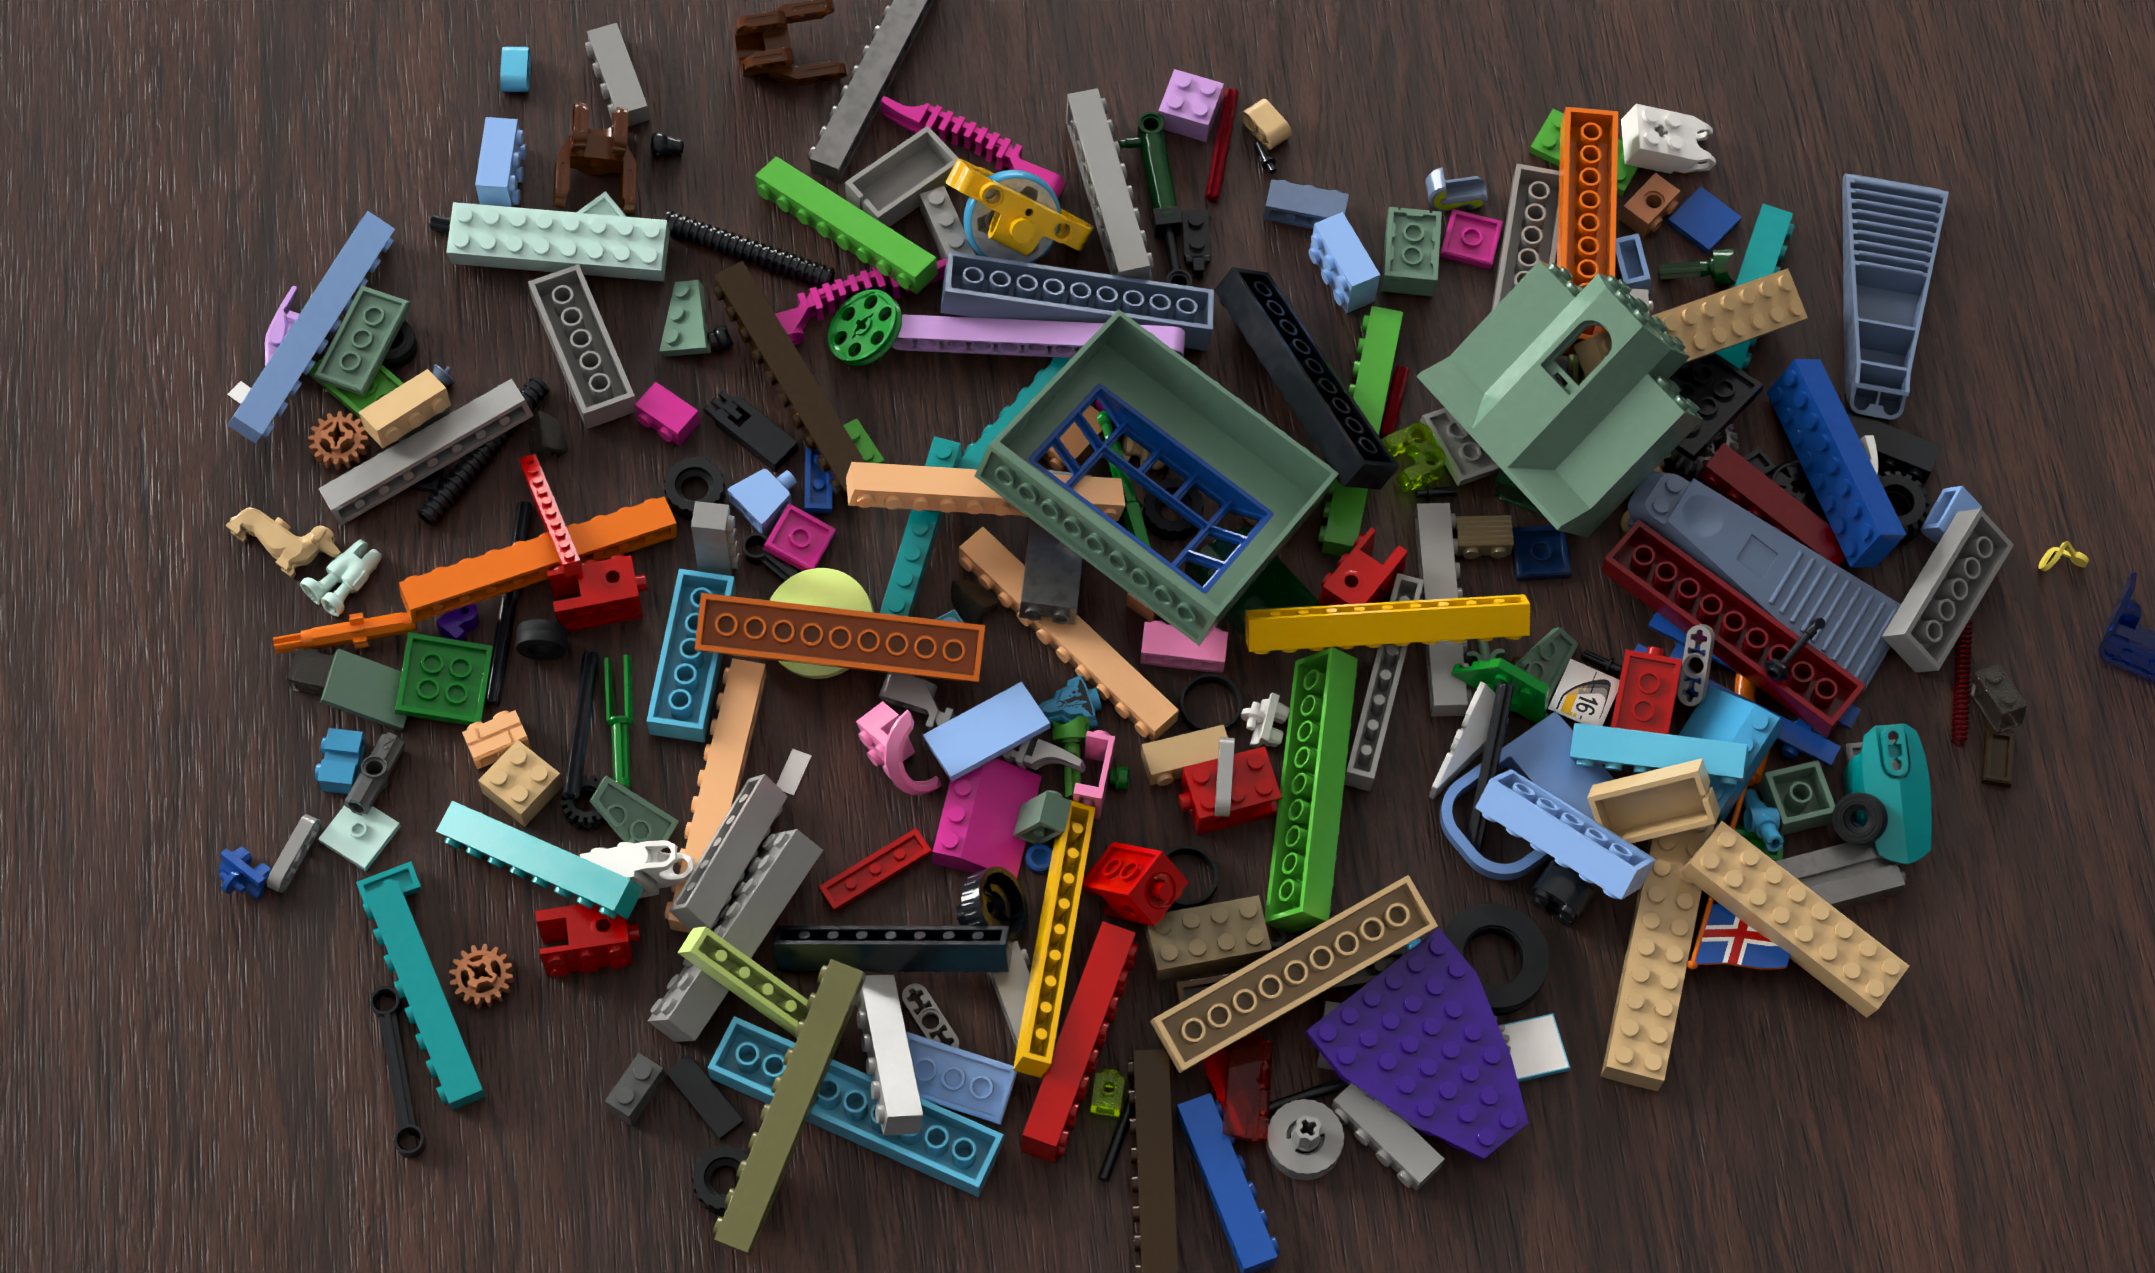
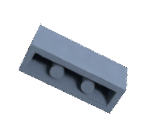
[1264,179,1349,229]

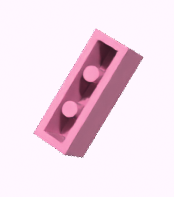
[1140,621,1228,674]

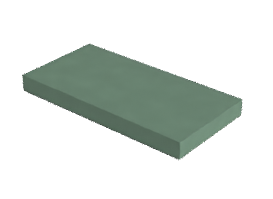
[314,285,412,397]

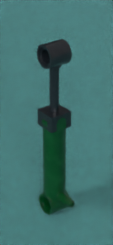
[1119,112,1193,286]

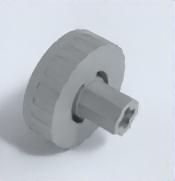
[1265,1099,1344,1180]

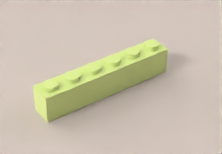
[678,926,809,1039]

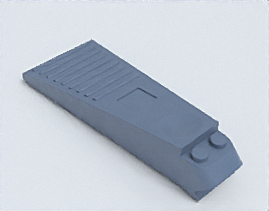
[1842,173,1949,419]
[1627,471,1901,693]

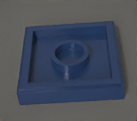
[1512,525,1572,581]

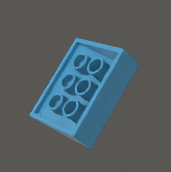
[1678,686,1783,822]

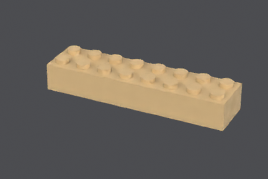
[1680,821,1909,1018]

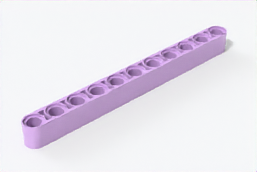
[891,315,1185,358]

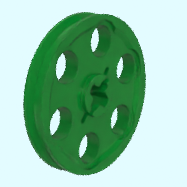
[828,289,902,366]

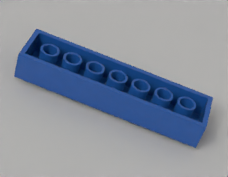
[1766,359,1907,567]

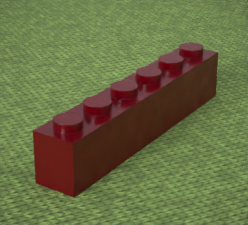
[1697,443,1845,566]

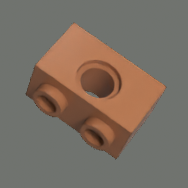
[1619,173,1680,238]

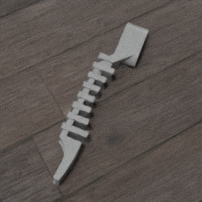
[879,673,1086,773]

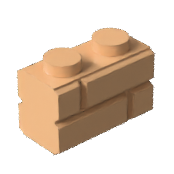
[462,710,531,769]

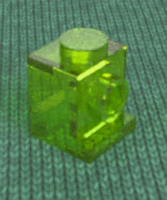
[1090,1069,1125,1118]

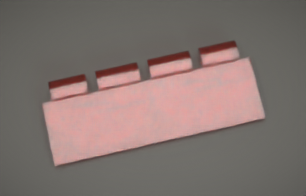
[1223,1033,1273,1143]

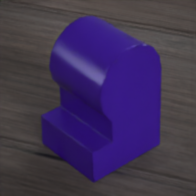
[436,603,479,641]

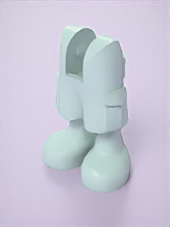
[300,539,382,617]

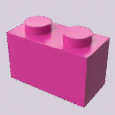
[635,382,700,446]

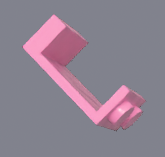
[1073,730,1115,820]

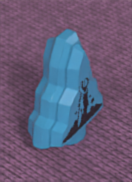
[1039,676,1101,728]

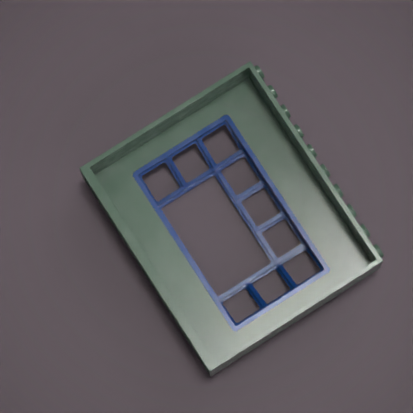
[975,309,1339,646]

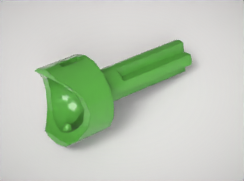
[1052,716,1090,798]

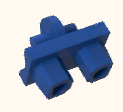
[219,847,272,900]

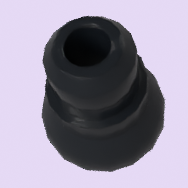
[650,132,684,157]
[707,325,733,351]

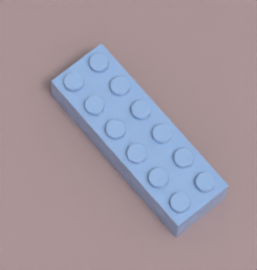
[1475,769,1656,900]

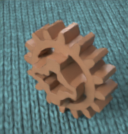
[308,411,370,470]
[449,944,514,1009]

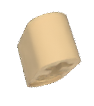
[1241,99,1292,150]

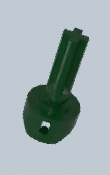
[1659,249,1735,286]

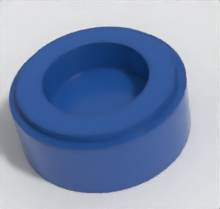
[1026,844,1052,874]

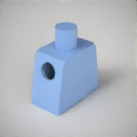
[727,469,797,535]

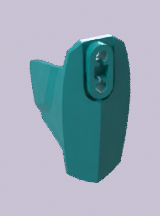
[1842,724,1932,864]

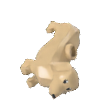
[225,507,341,579]

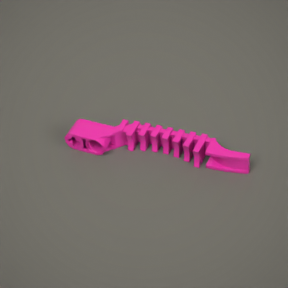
[881,96,1066,199]
[775,258,947,345]

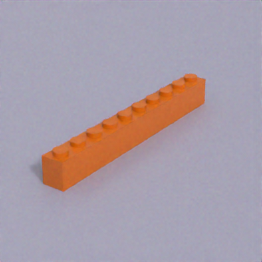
[399,496,677,624]

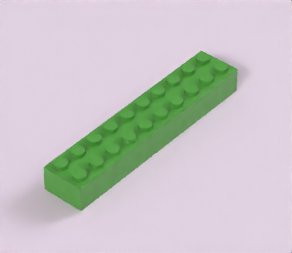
[1265,647,1358,933]

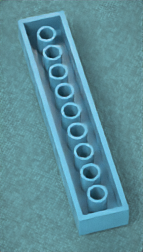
[708,1016,1004,1197]

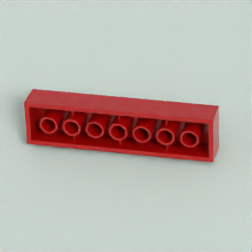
[1021,921,1139,1163]

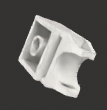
[1621,104,1716,174]
[580,840,695,899]

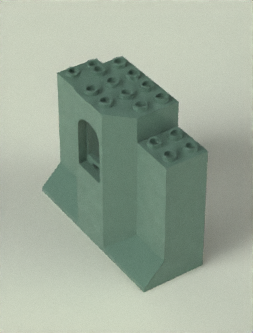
[1417,260,1703,538]

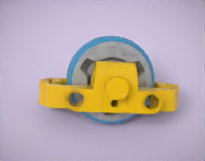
[945,158,1094,263]

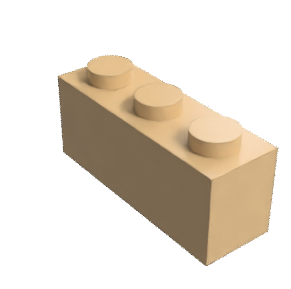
[359,369,451,448]
[1141,725,1228,786]

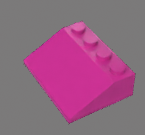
[932,758,1042,879]

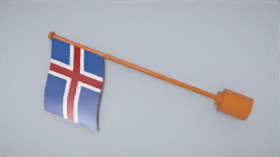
[1687,750,1790,970]

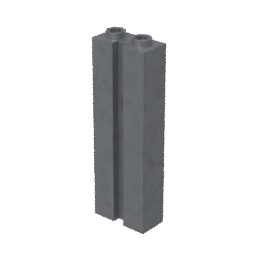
[1019,470,1092,625]
[1775,842,1906,910]

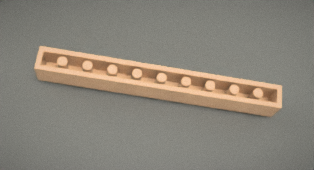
[846,462,1126,521]
[959,527,1179,741]
[665,658,767,933]

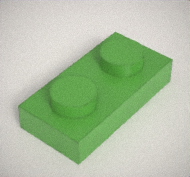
[843,418,885,464]

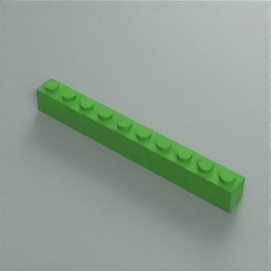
[1318,306,1403,557]

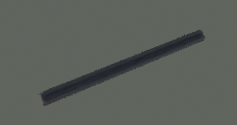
[485,501,533,706]

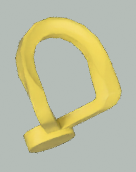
[2038,541,2089,572]

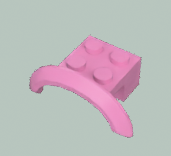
[856,701,942,795]

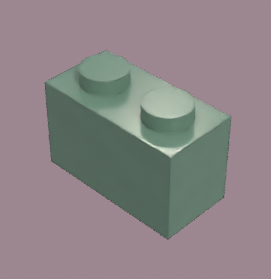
[1013,790,1072,845]

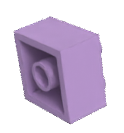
[1158,69,1224,142]

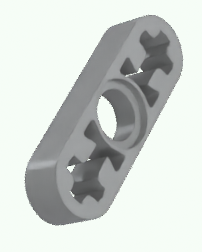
[1678,624,1715,706]
[1214,737,1235,817]
[267,814,321,893]
[902,983,959,1048]

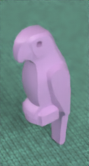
[265,286,299,366]

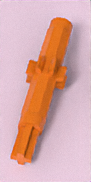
[273,612,417,654]

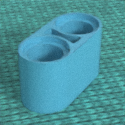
[500,47,531,92]

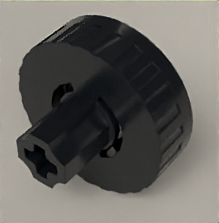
[956,866,1028,941]

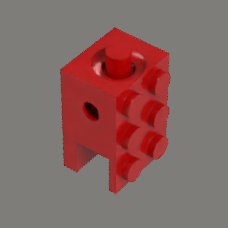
[1319,527,1408,606]
[547,555,648,632]
[1611,647,1682,734]
[1178,746,1282,835]
[1082,842,1189,926]
[535,904,640,977]

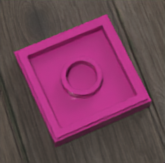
[1440,209,1503,270]
[763,503,837,571]

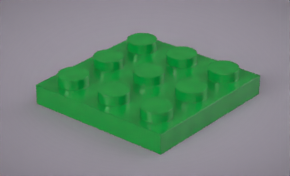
[395,632,493,725]

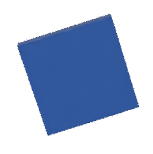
[1667,186,1742,255]

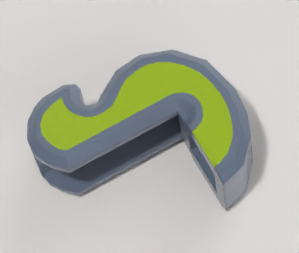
[1425,167,1488,211]

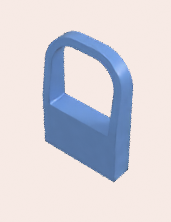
[1440,711,1615,880]

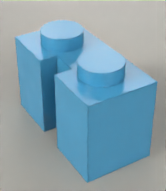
[315,728,367,794]

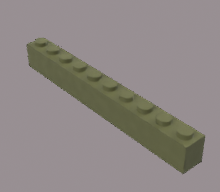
[713,959,866,1256]

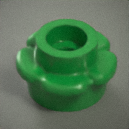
[1110,763,1130,791]

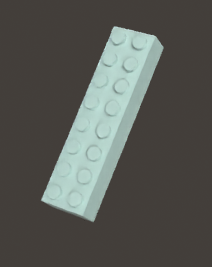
[446,202,670,282]

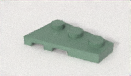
[659,280,711,357]
[1514,627,1579,701]
[590,776,679,851]

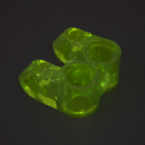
[1381,423,1445,492]

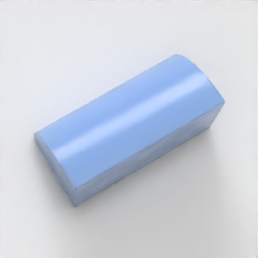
[1616,233,1651,294]
[1920,486,1982,544]

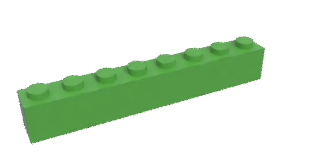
[755,156,938,294]

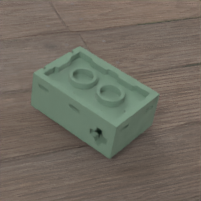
[1381,207,1442,296]

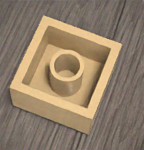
[478,739,563,827]

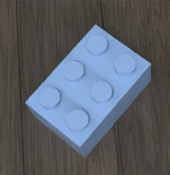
[475,117,527,207]
[1309,212,1380,313]

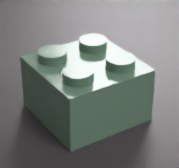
[1758,760,1835,835]

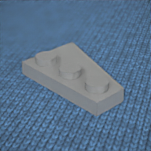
[1420,408,1503,486]

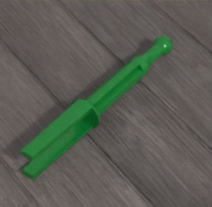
[1097,411,1151,548]
[604,654,633,790]

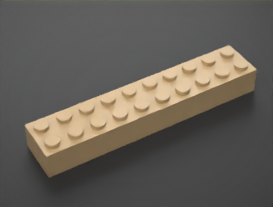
[1573,268,1808,377]
[1601,824,1715,1092]
[1150,875,1438,1073]

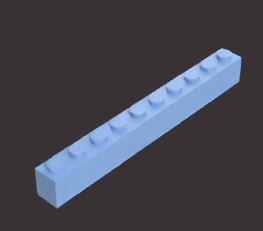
[227,211,395,443]

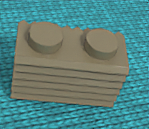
[1454,515,1514,559]

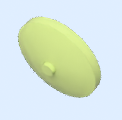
[770,568,874,679]

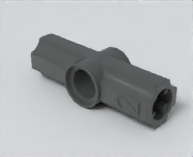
[344,732,405,816]

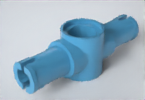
[1743,789,1784,852]

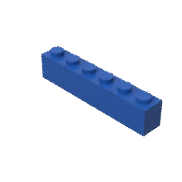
[1176,1093,1280,1273]

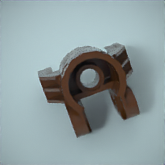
[734,0,847,86]
[553,102,637,215]

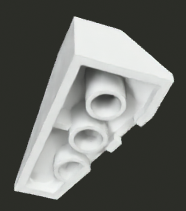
[1429,682,1509,799]

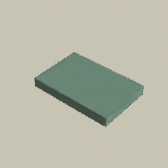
[320,649,407,731]

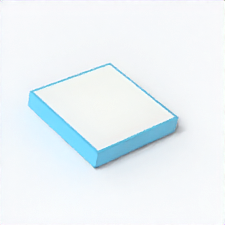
[1502,1013,1570,1082]

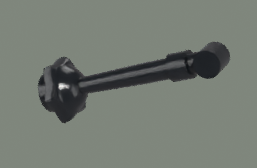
[1765,618,1825,681]

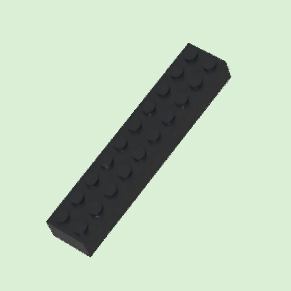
[1214,267,1400,490]

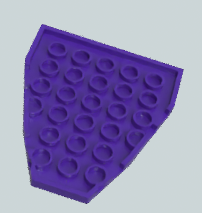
[1304,928,1529,1161]

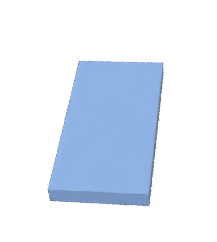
[923,682,1051,782]
[906,1032,1018,1125]

